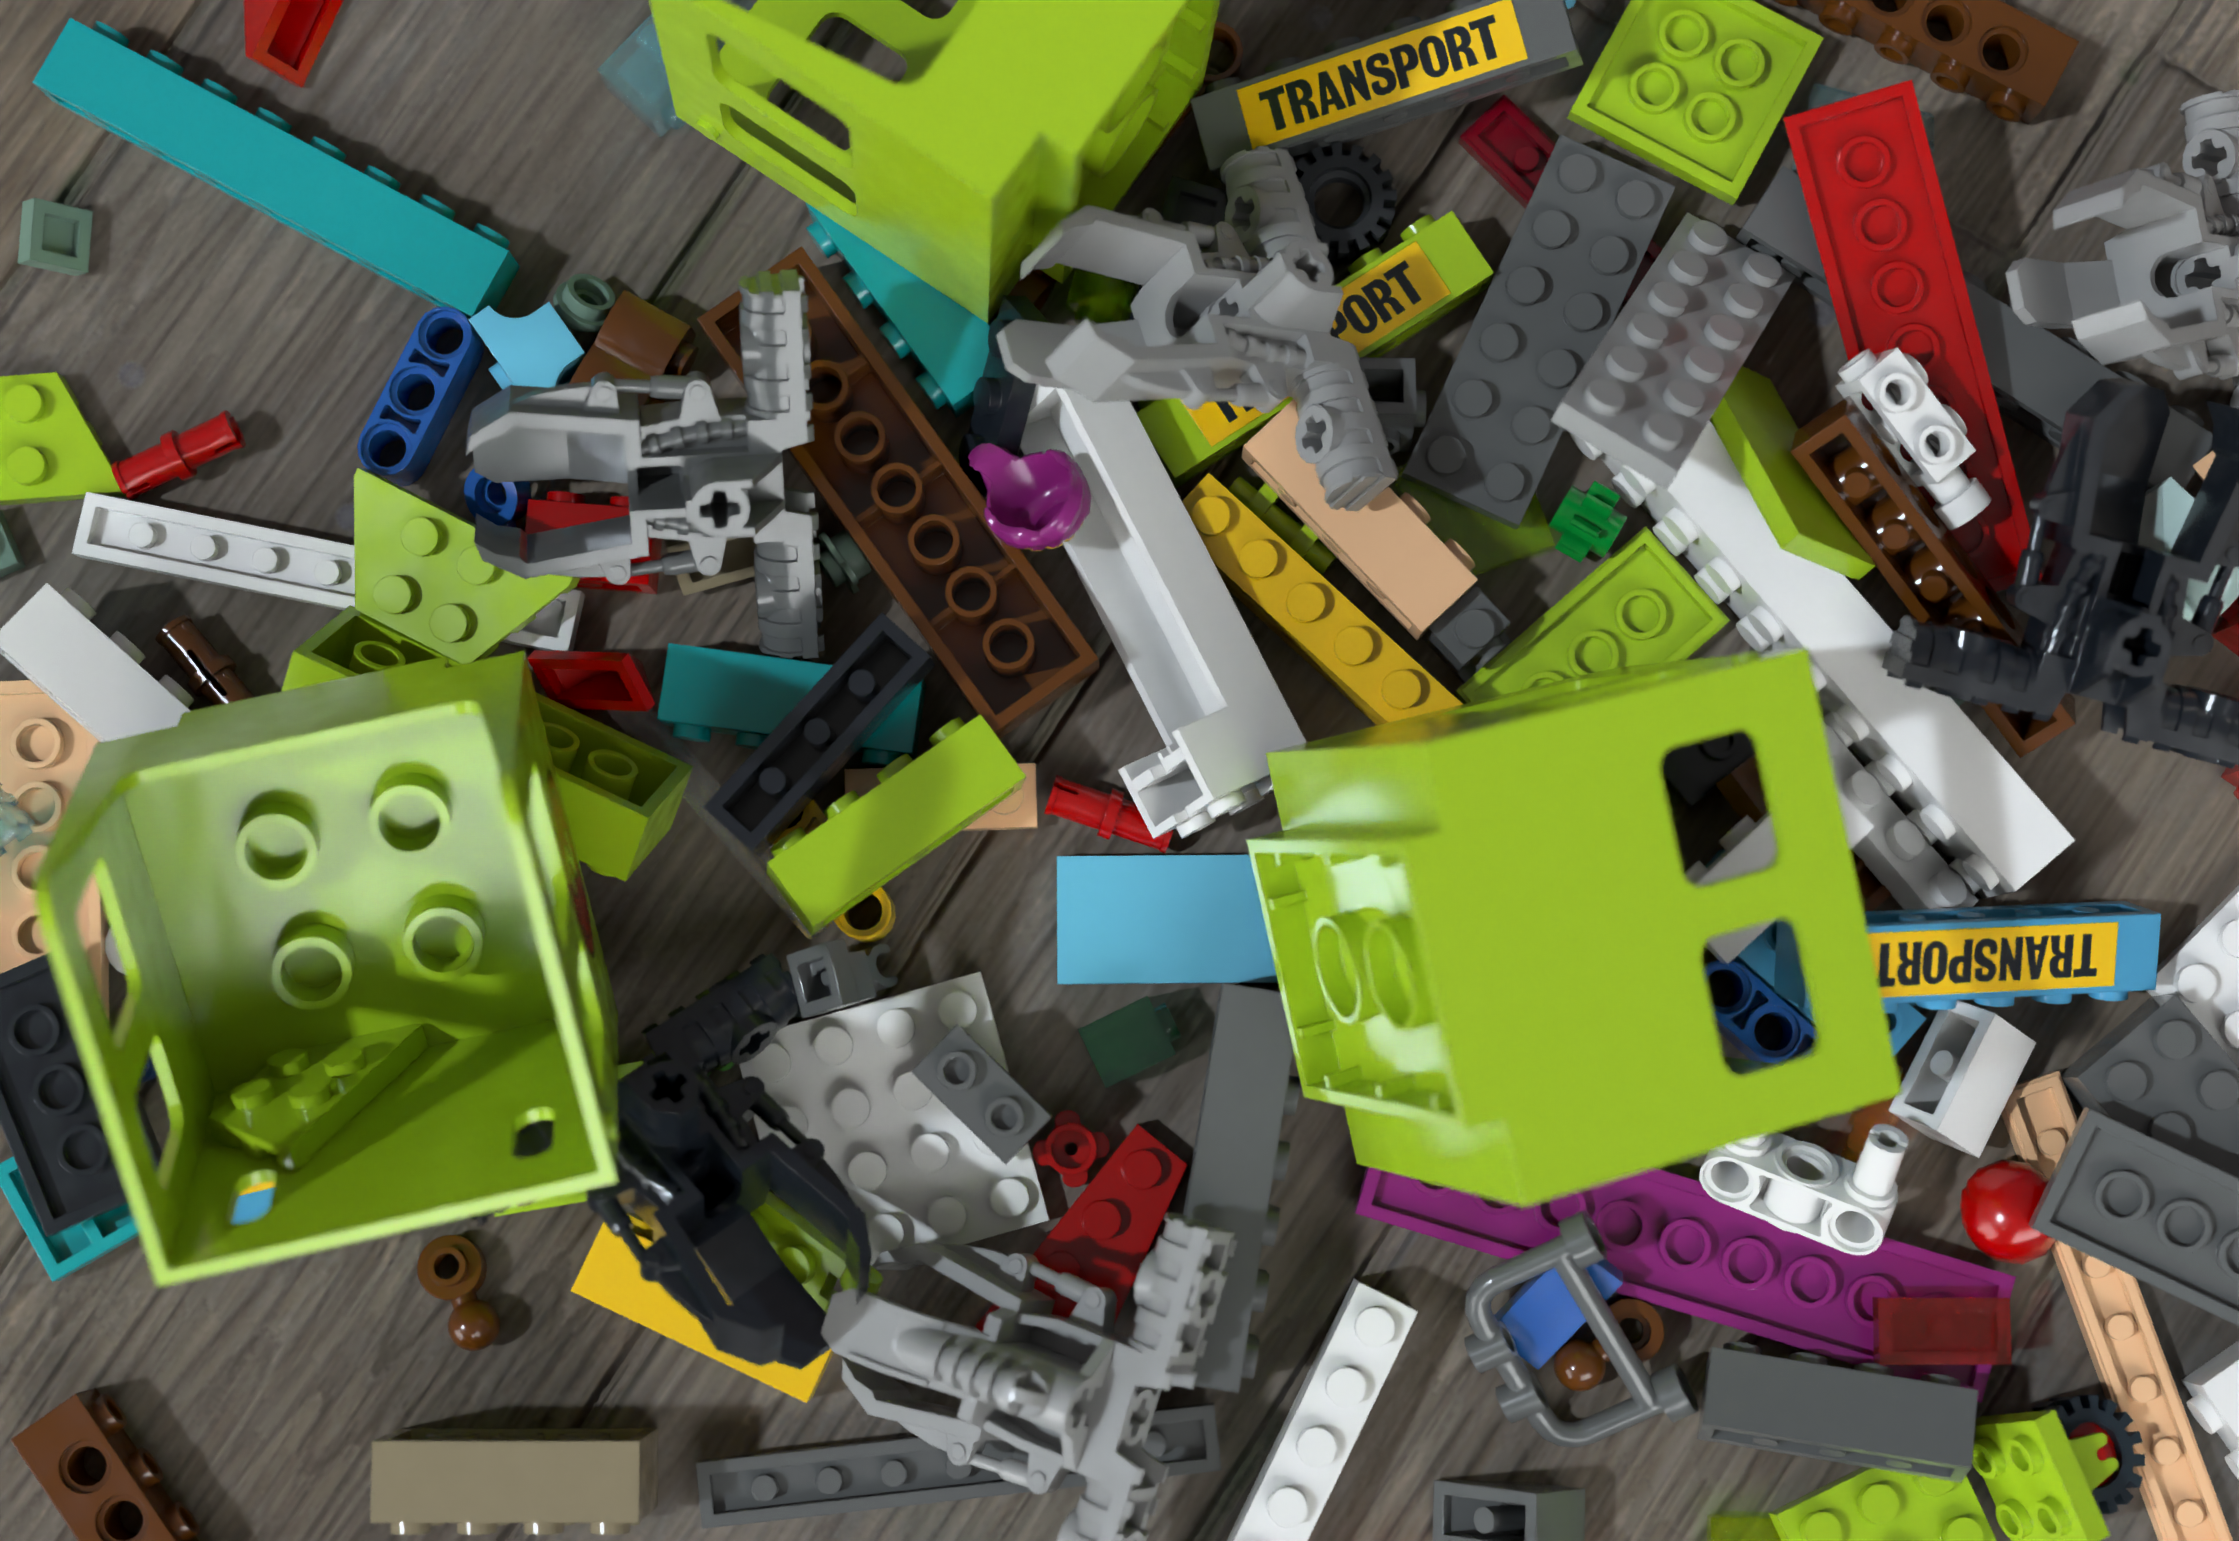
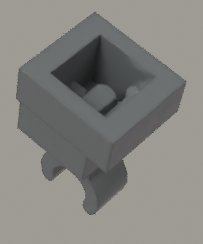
[786,939,898,1018]

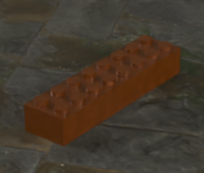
[697,246,1099,740]

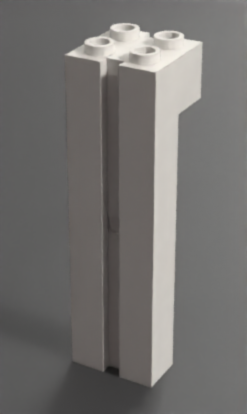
[1017,384,1307,839]

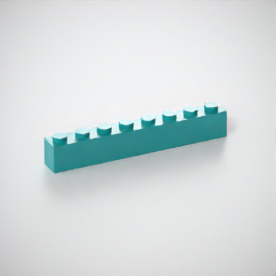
[32,18,521,319]

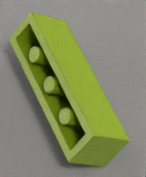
[766,714,1026,936]

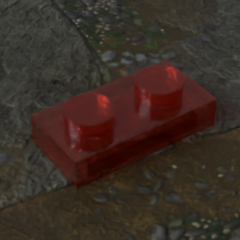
[1872,1296,2012,1365]

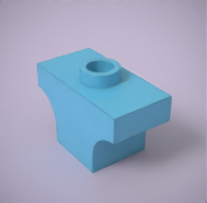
[468,302,586,390]

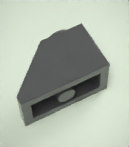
[1433,1479,1585,1541]

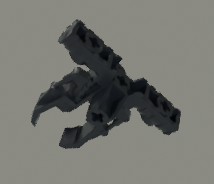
[1882,378,2239,769]
[468,953,872,1370]

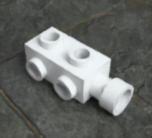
[1835,348,1992,530]

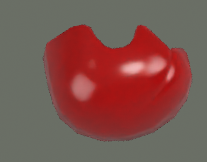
[1960,1159,2056,1264]

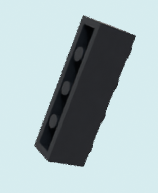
[703,613,935,857]

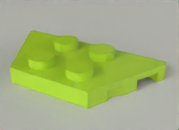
[0,372,127,506]
[354,468,580,664]
[208,1024,429,1172]

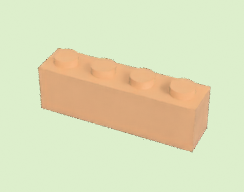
[1242,399,1478,641]

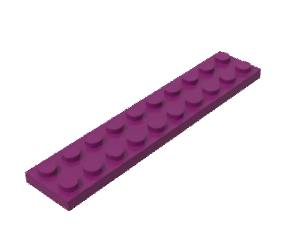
[1354,1167,2016,1403]

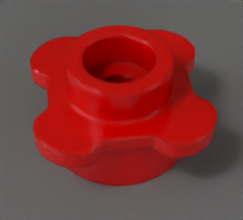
[1033,1110,1110,1188]

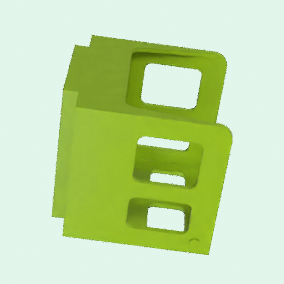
[649,0,1220,323]
[1246,648,1902,1207]

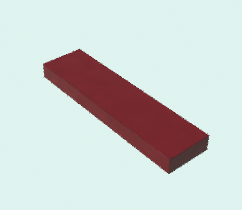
[1458,94,1662,307]

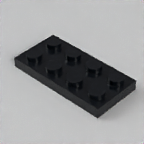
[0,953,163,1237]

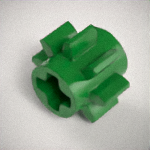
[1548,480,1627,563]

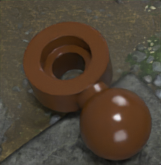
[417,1235,500,1351]
[1554,1297,1664,1392]

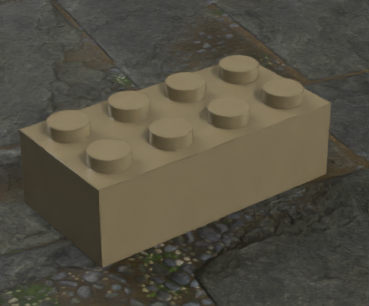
[370,1428,659,1535]

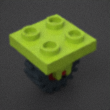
[1972,1395,2145,1541]

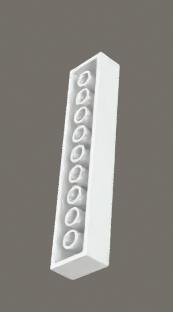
[1570,421,2075,899]

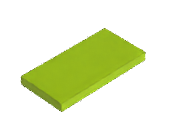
[1710,366,1876,580]
[1454,526,1730,704]

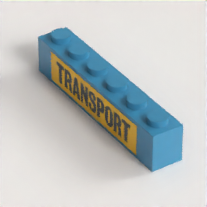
[1773,901,2161,1016]

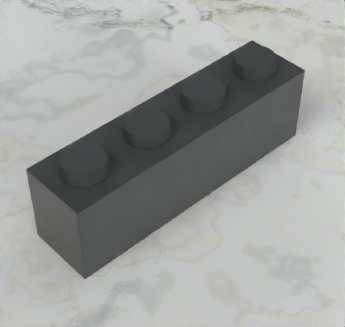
[1697,1342,1978,1483]

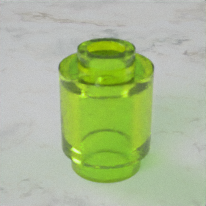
[1065,268,1136,325]

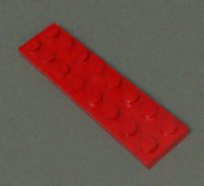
[1783,79,2042,592]

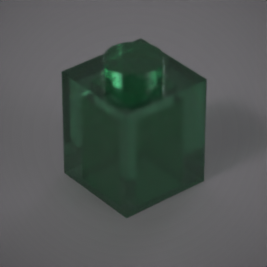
[1078,995,1181,1088]

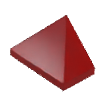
[244,0,343,88]
[527,650,655,712]

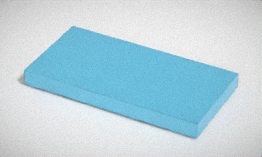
[1057,855,1278,985]

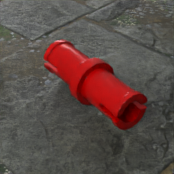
[111,410,246,500]
[1044,775,1174,853]

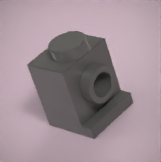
[1422,585,1512,684]

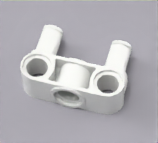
[1699,1124,1908,1255]

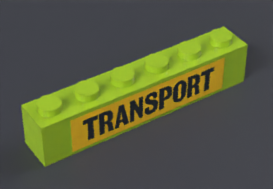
[1137,211,1494,489]

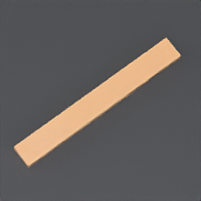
[2001,1071,2233,1541]

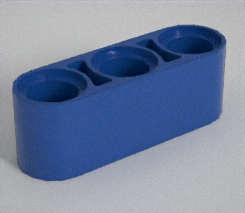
[357,306,484,487]
[1702,960,1816,1063]

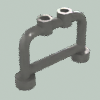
[1464,1210,1699,1448]

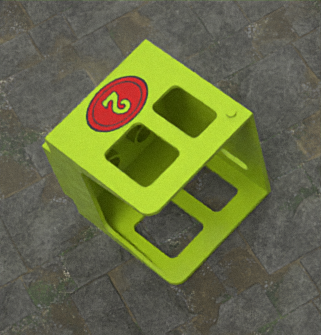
[34,651,618,1287]

